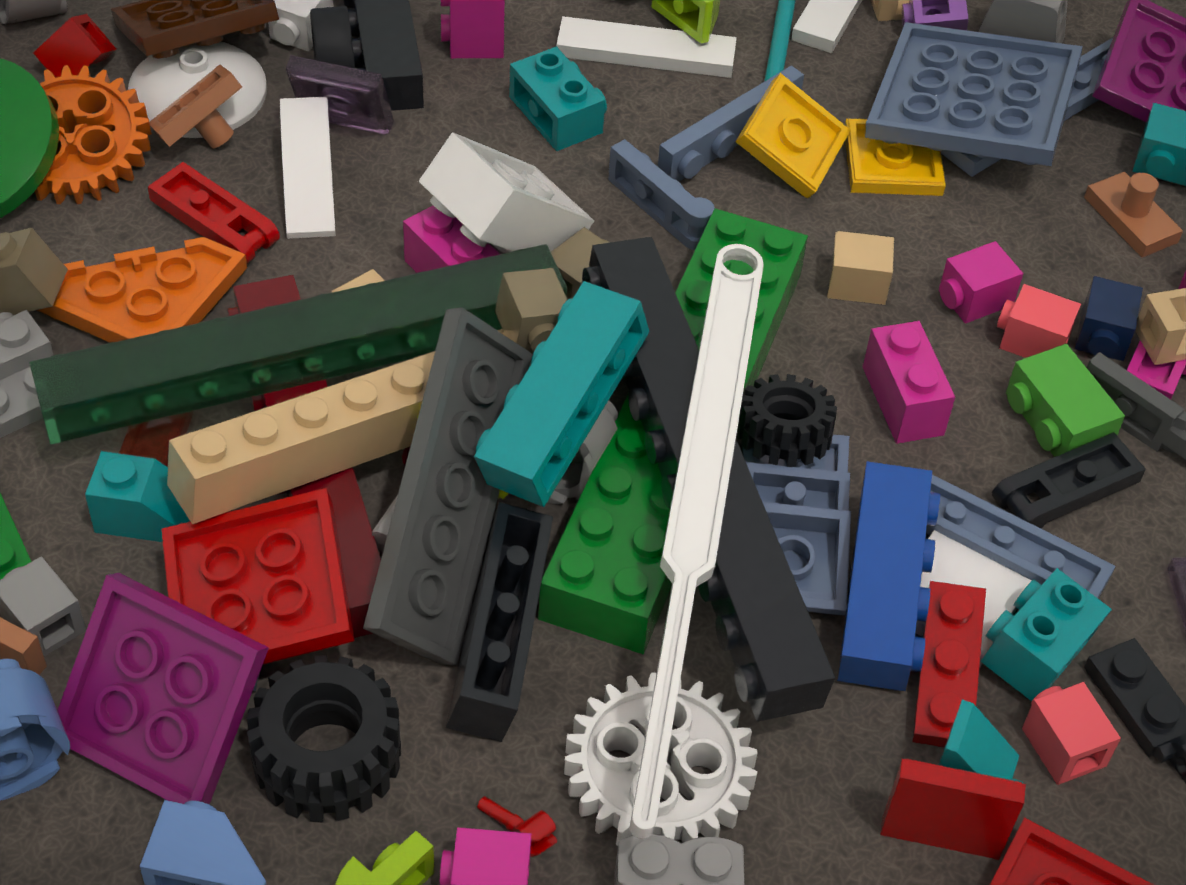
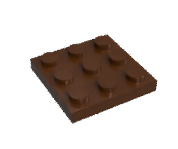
[111,0,279,59]

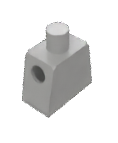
[978,0,1068,43]

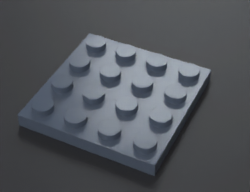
[865,22,1083,166]

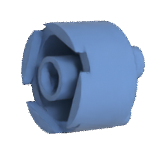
[0,658,70,801]

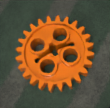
[35,65,152,204]

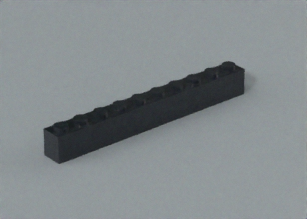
[582,237,835,722]

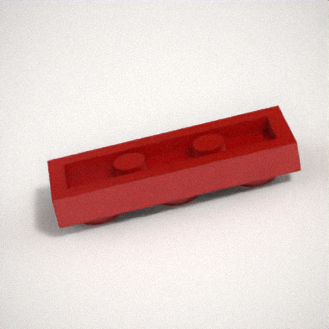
[912,581,986,748]

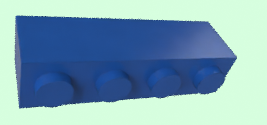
[837,462,940,691]

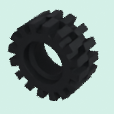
[737,374,837,467]

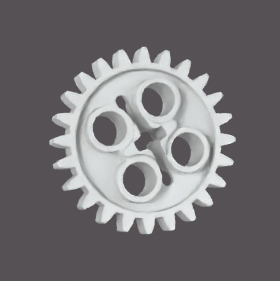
[564,672,758,846]

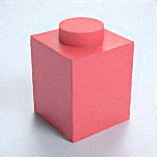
[997,284,1081,358]
[1022,682,1121,785]

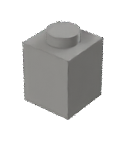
[0,556,86,656]

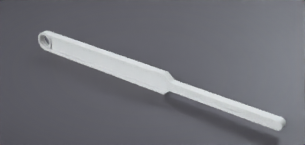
[630,244,764,839]

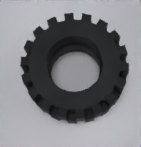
[247,655,401,822]

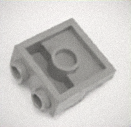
[0,310,80,438]

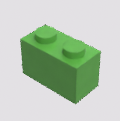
[1006,344,1125,457]

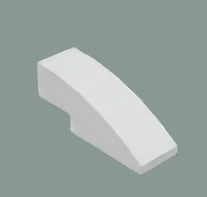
[280,97,336,239]

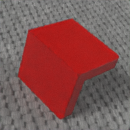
[33,14,117,78]

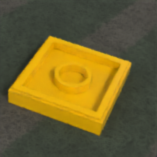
[735,73,851,198]
[845,118,946,196]

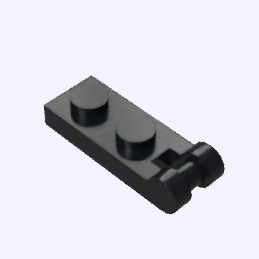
[992,432,1146,528]

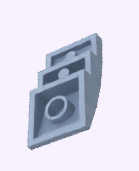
[742,434,851,616]

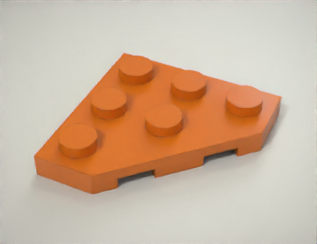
[37,237,247,366]

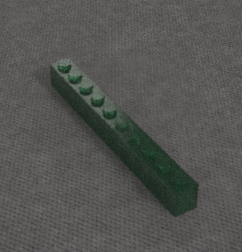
[29,244,567,445]

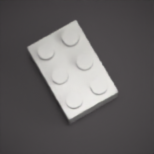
[419,132,594,265]

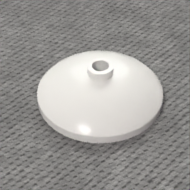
[128,42,267,138]

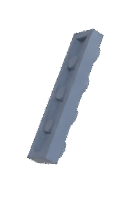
[658,65,804,181]
[926,475,1116,599]

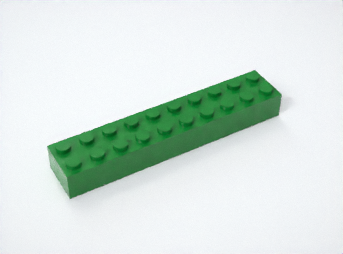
[538,208,808,655]

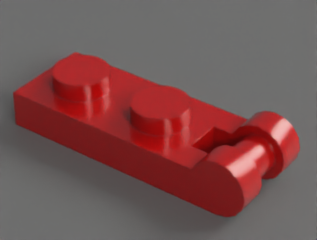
[148,162,280,264]

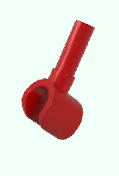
[477,796,558,857]

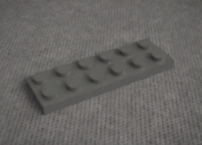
[363,307,533,665]

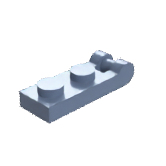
[608,139,715,250]

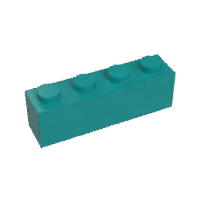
[474,281,650,507]

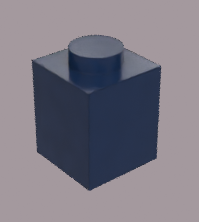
[1074,276,1143,361]

